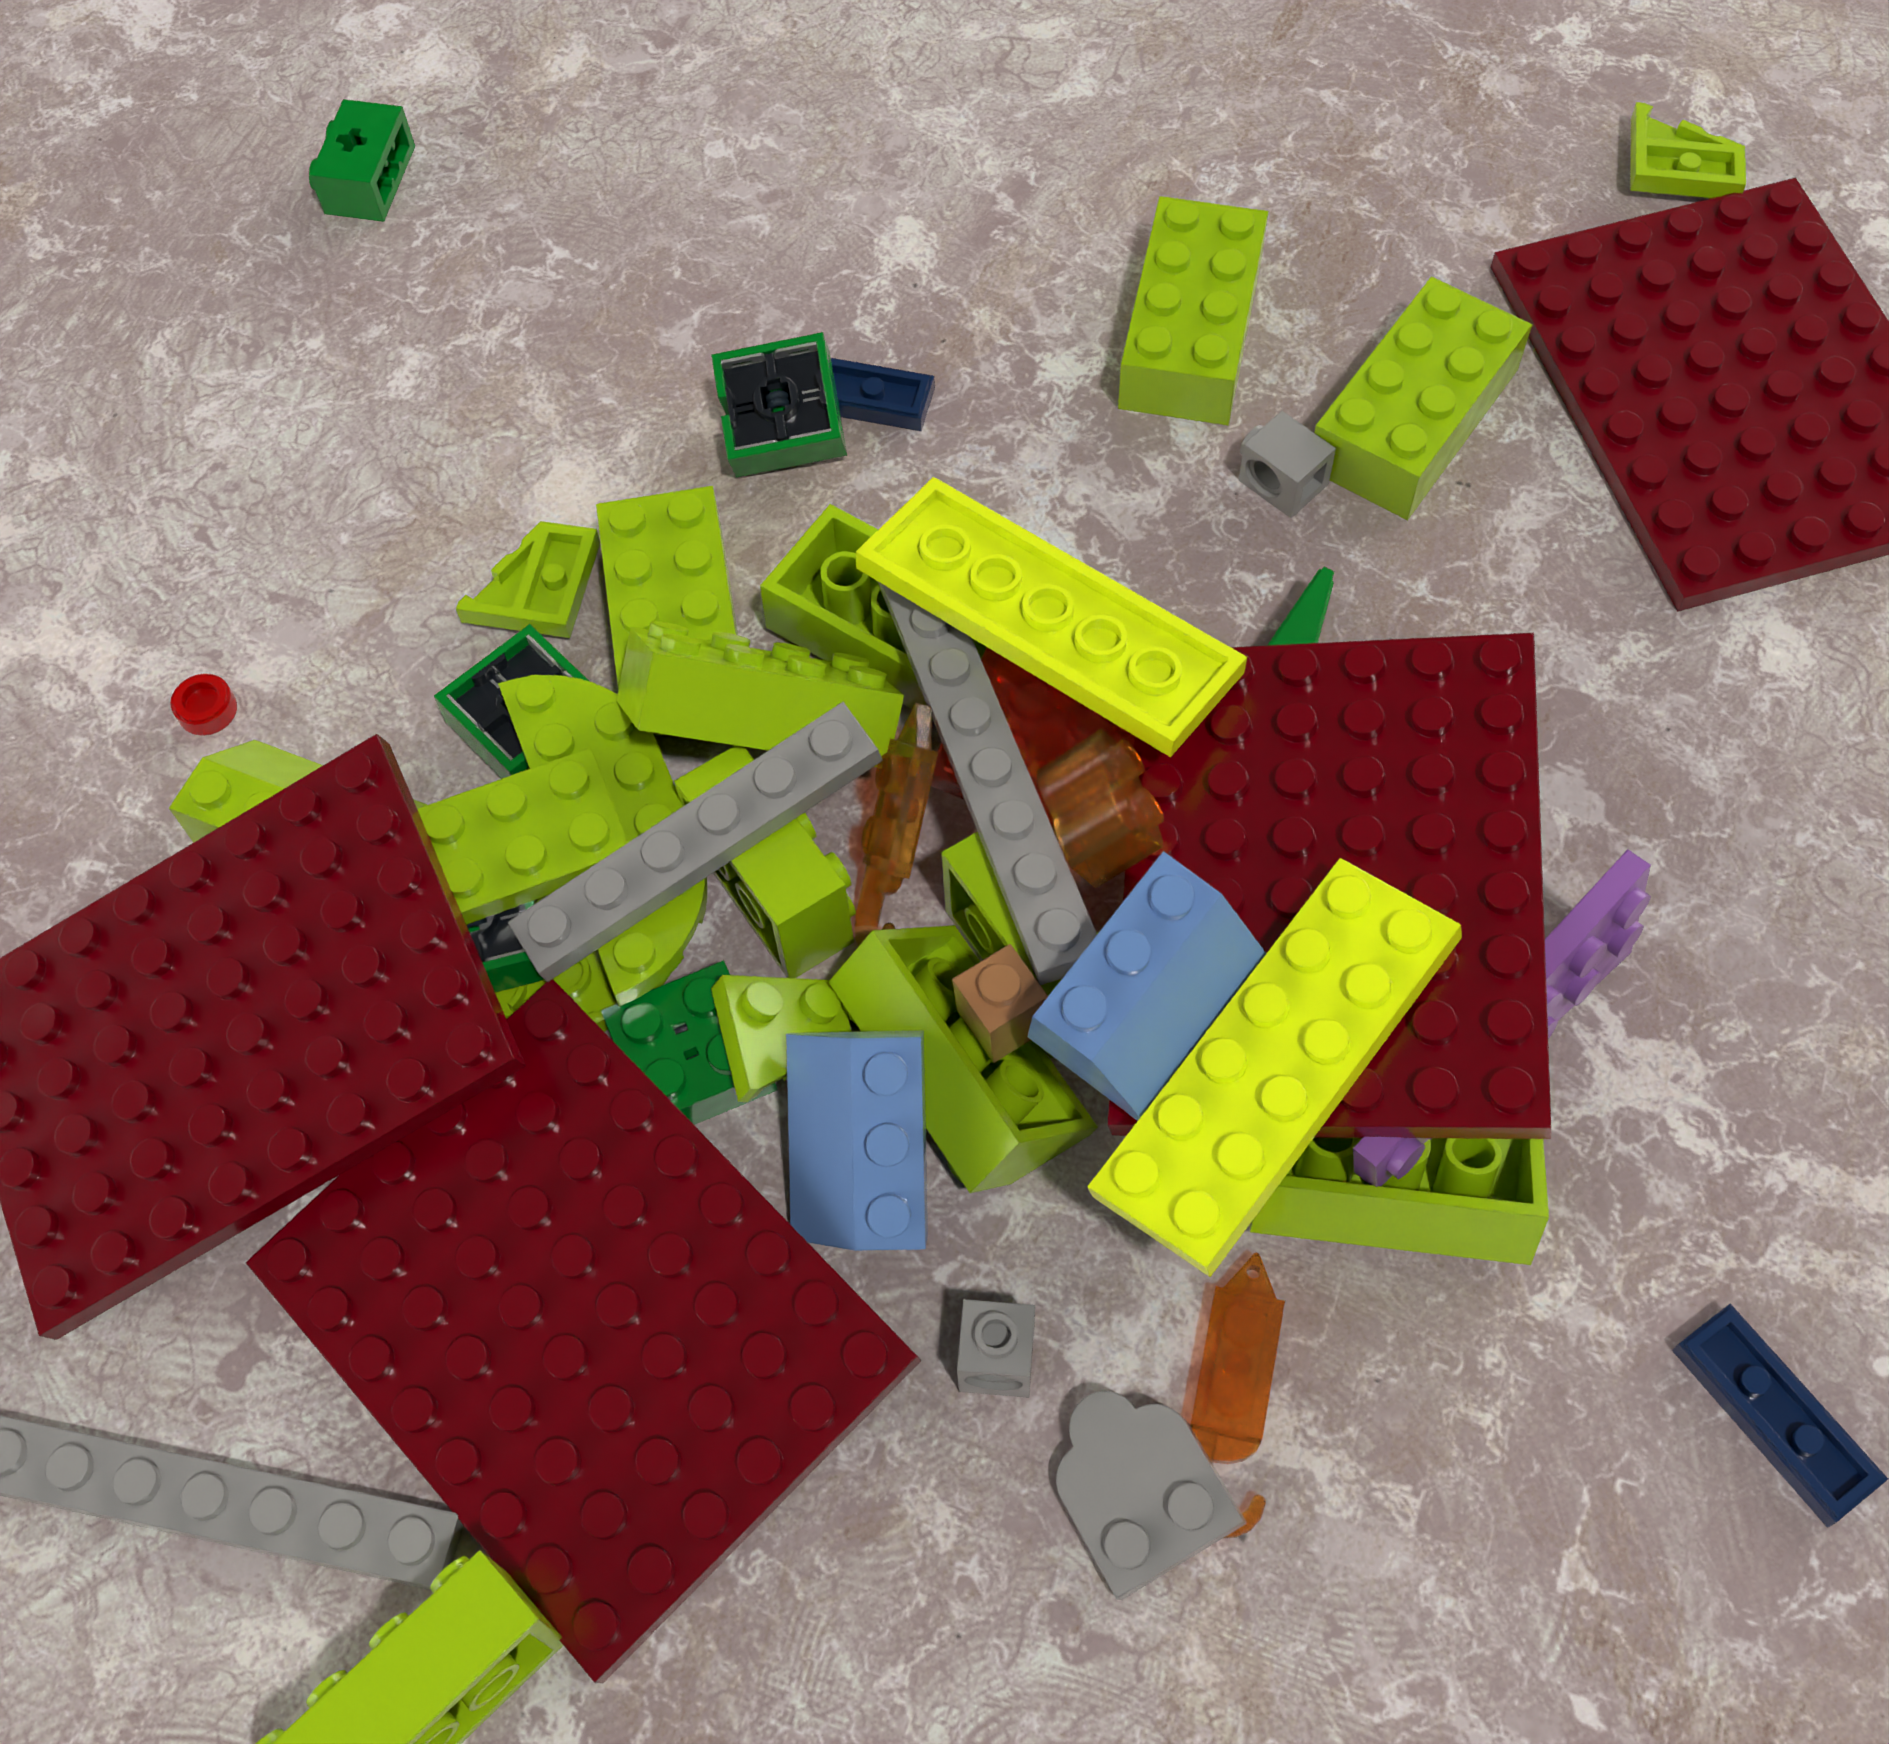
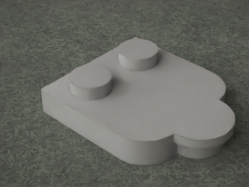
[1056,1391,1247,1600]

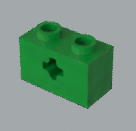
[309,99,415,222]

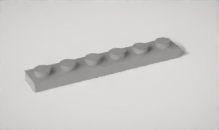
[508,702,883,982]

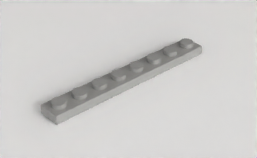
[878,582,1097,985]
[0,1416,464,1590]

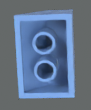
[1027,851,1266,1121]
[786,1030,928,1251]

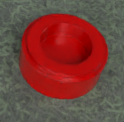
[170,674,237,736]

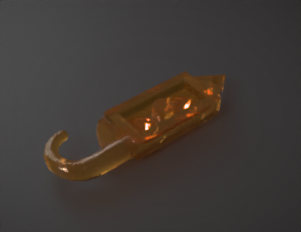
[854,703,938,947]
[1190,1252,1285,1538]

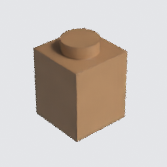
[952,944,1048,1063]

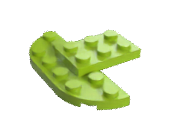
[417,675,708,1007]

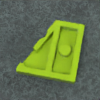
[1630,102,1746,199]
[456,521,601,638]
[711,975,852,1102]

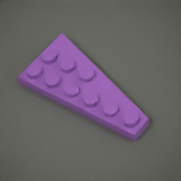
[1353,849,1651,1187]

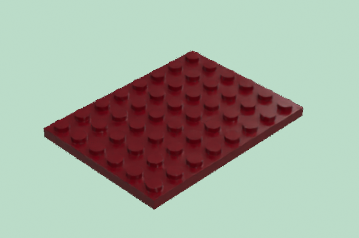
[1490,178,1889,612]
[1108,632,1551,1139]
[0,734,526,1340]
[245,979,922,1684]

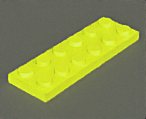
[856,477,1247,757]
[1087,858,1462,1277]

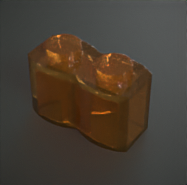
[1036,728,1164,888]

